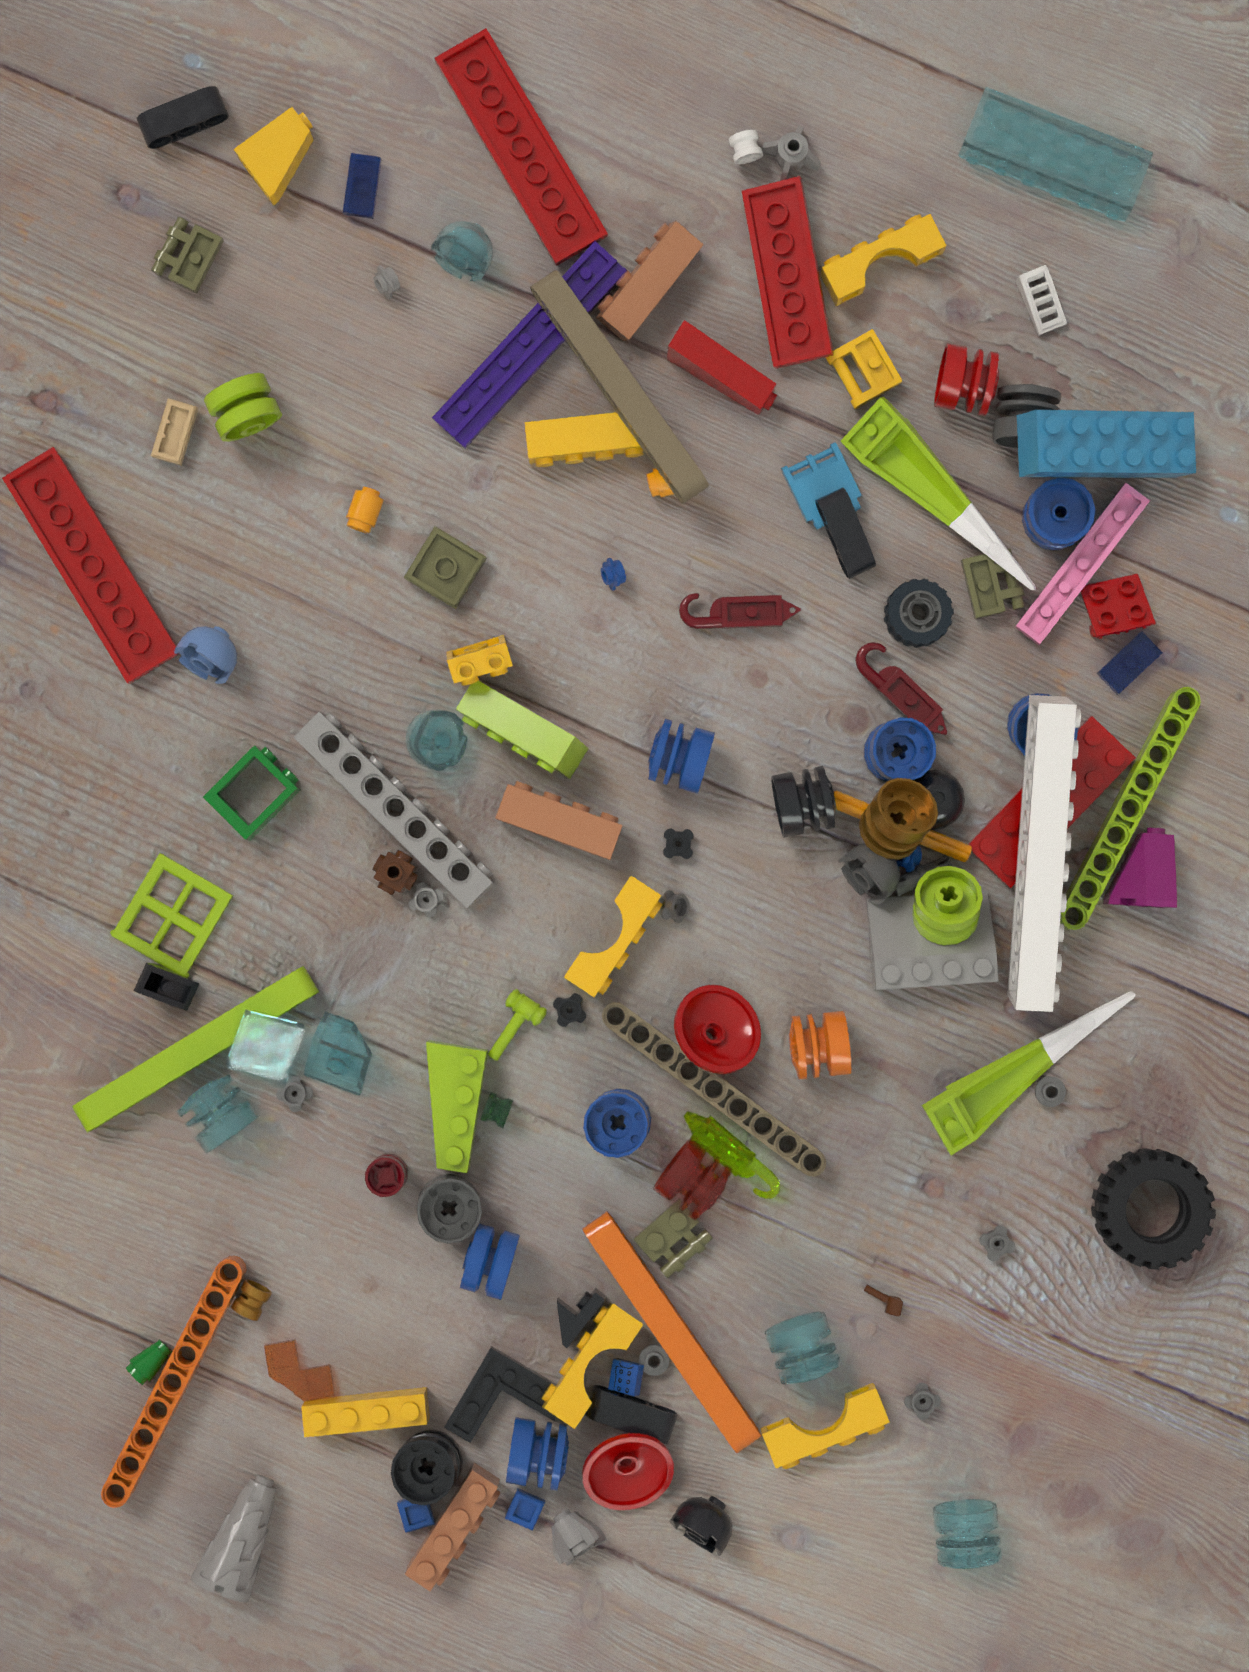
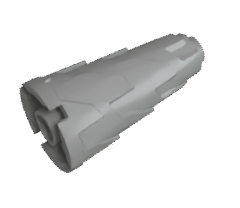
[191,1474,276,1602]

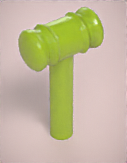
[487,989,547,1061]

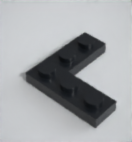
[444,1346,557,1443]

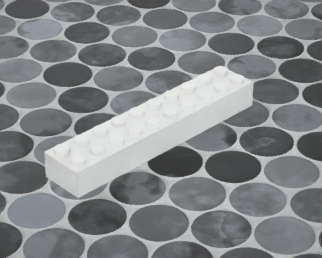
[1007,695,1081,1012]

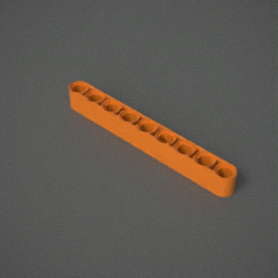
[582,1211,762,1453]
[101,1255,247,1508]

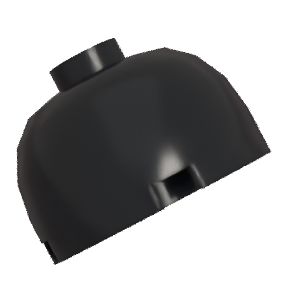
[913,769,965,830]
[670,1496,733,1556]

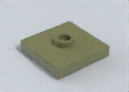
[404,526,487,609]

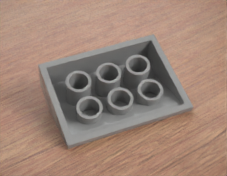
[866,890,999,990]

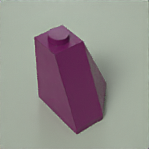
[1103,828,1177,908]

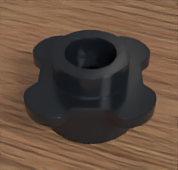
[663,828,694,859]
[553,993,586,1027]

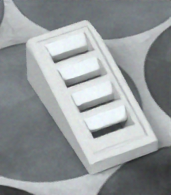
[1015,265,1067,336]

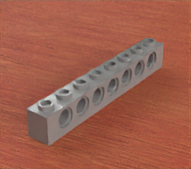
[294,712,494,909]

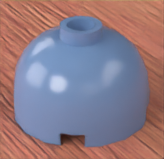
[174,626,237,684]

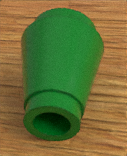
[126,1339,172,1385]

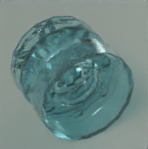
[176,1074,260,1154]
[764,1311,842,1384]
[933,1499,1002,1569]

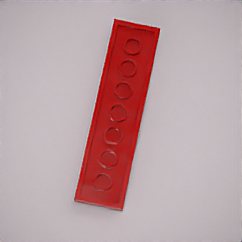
[434,28,608,266]
[2,447,180,684]

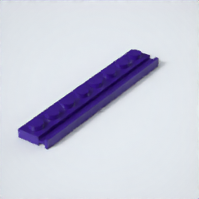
[432,241,627,449]

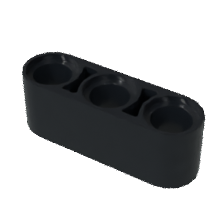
[137,86,229,149]
[815,487,876,579]
[585,1385,678,1444]

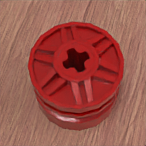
[934,343,999,416]

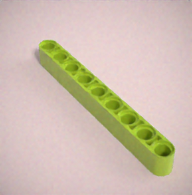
[1060,687,1201,930]
[72,966,319,1133]

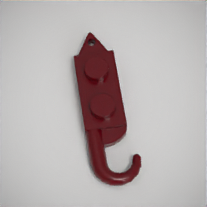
[679,593,801,629]
[855,642,947,735]

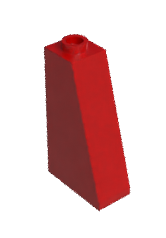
[667,320,778,415]

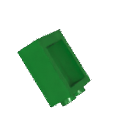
[203,745,301,841]

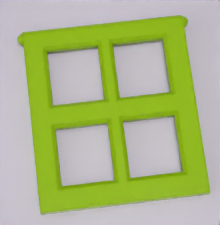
[110,853,234,978]

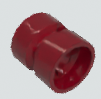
[365,1154,408,1197]

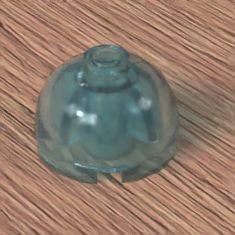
[431,221,493,281]
[405,709,467,771]

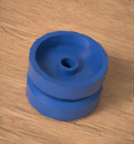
[1022,478,1095,551]
[460,1223,520,1300]

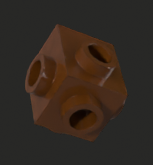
[372,850,418,896]

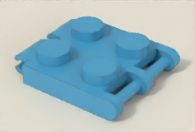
[781,442,862,530]

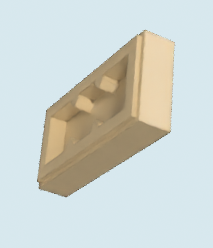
[151,398,198,466]

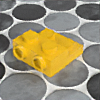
[446,635,513,686]

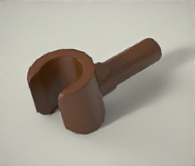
[864,1284,903,1316]

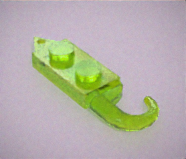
[683,1111,780,1199]

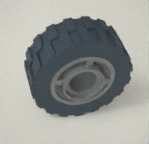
[884,578,954,648]

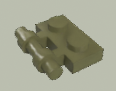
[151,217,224,294]
[961,549,1025,619]
[634,1198,713,1278]

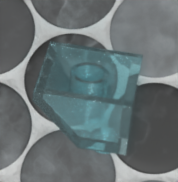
[303,1011,373,1096]

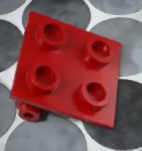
[1081,573,1156,639]

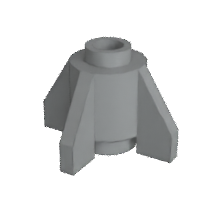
[762,126,821,181]
[551,1509,607,1566]

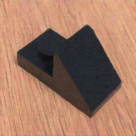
[133,963,200,1011]
[557,1288,605,1348]

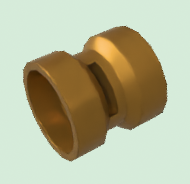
[231,1279,272,1321]

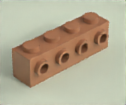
[596,221,704,341]
[495,781,623,860]
[405,1462,501,1591]

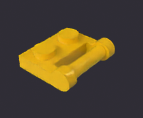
[825,329,902,409]

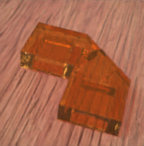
[264,1339,335,1401]

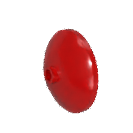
[674,985,761,1074]
[582,1433,674,1510]

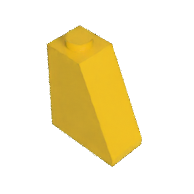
[234,107,313,206]

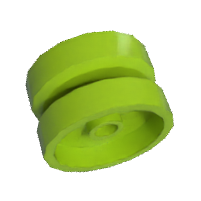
[204,373,282,442]
[912,866,983,945]

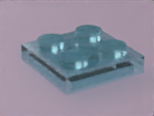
[226,1010,305,1082]

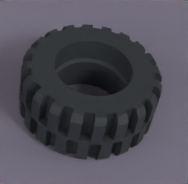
[1091,1148,1216,1270]

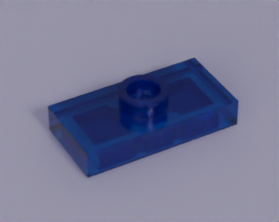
[343,153,382,219]
[1097,631,1163,695]

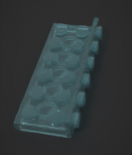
[958,87,1153,222]

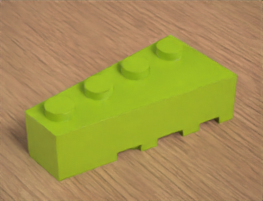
[456,681,589,779]

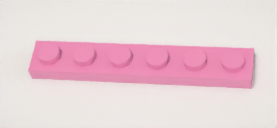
[1015,483,1150,645]

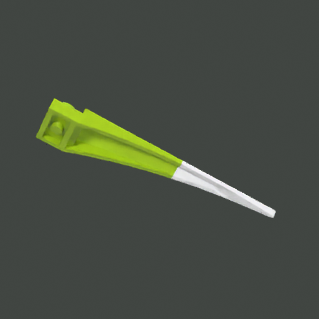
[841,397,1036,590]
[921,991,1136,1155]

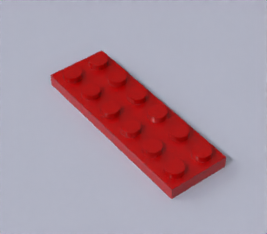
[742,176,834,369]
[968,716,1136,889]

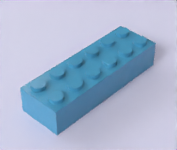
[1017,410,1196,478]

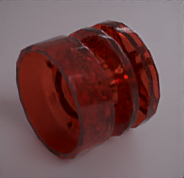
[653,1138,732,1221]

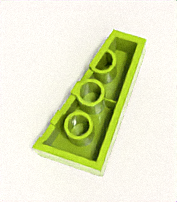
[426,1040,488,1173]

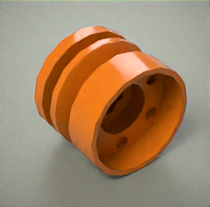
[789,1011,852,1080]

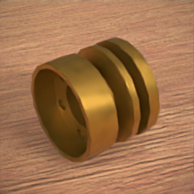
[859,778,938,860]

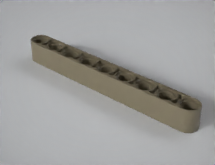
[530,270,709,504]
[602,1002,826,1177]

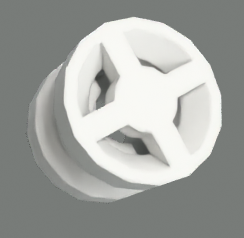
[729,130,763,164]

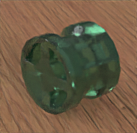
[480,1092,514,1128]

